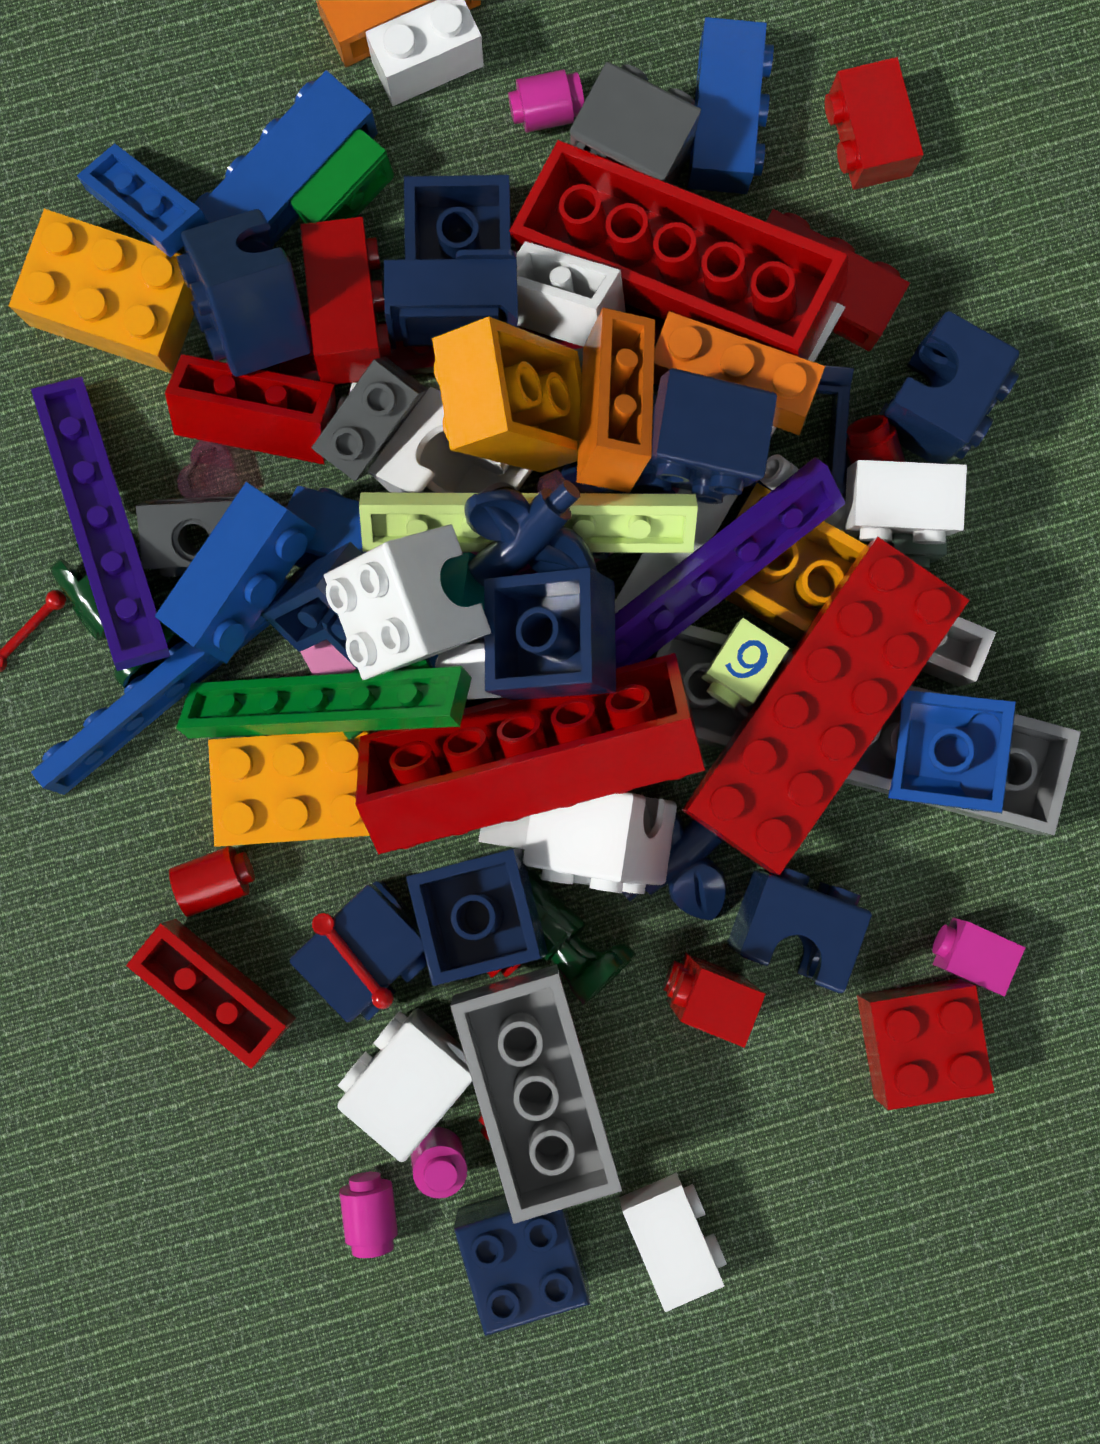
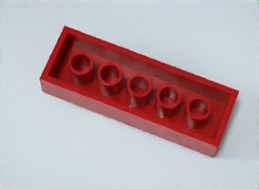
[509,140,848,360]
[681,537,970,875]
[355,653,705,854]

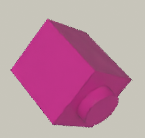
[932,918,1026,997]

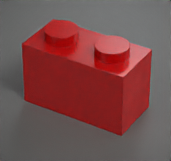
[825,57,924,190]

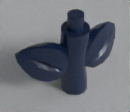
[464,480,597,587]
[622,797,726,920]

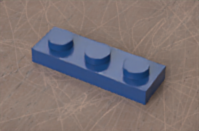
[77,143,209,258]

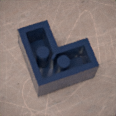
[261,542,364,671]

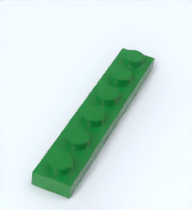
[176,666,472,739]

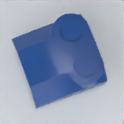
[888,690,1016,814]

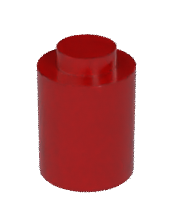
[169,846,255,917]

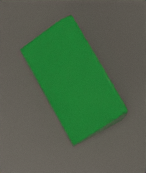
[290,129,394,224]

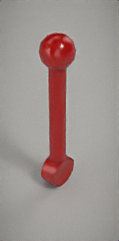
[0,590,66,673]
[312,913,394,1009]

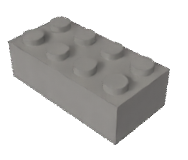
[450,964,622,1224]

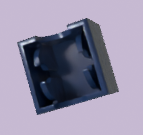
[177,209,312,377]
[879,312,1019,464]
[638,368,777,504]
[727,868,872,993]
[290,880,427,1022]
[454,1194,591,1336]

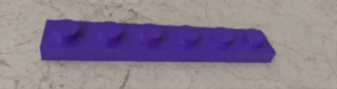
[31,376,170,671]
[615,457,846,668]

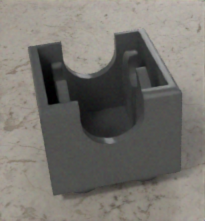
[569,62,701,186]

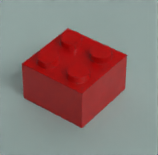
[857,978,995,1110]

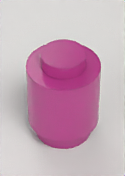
[508,69,584,133]
[411,1127,467,1198]
[339,1172,398,1258]

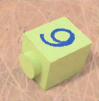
[701,618,789,709]

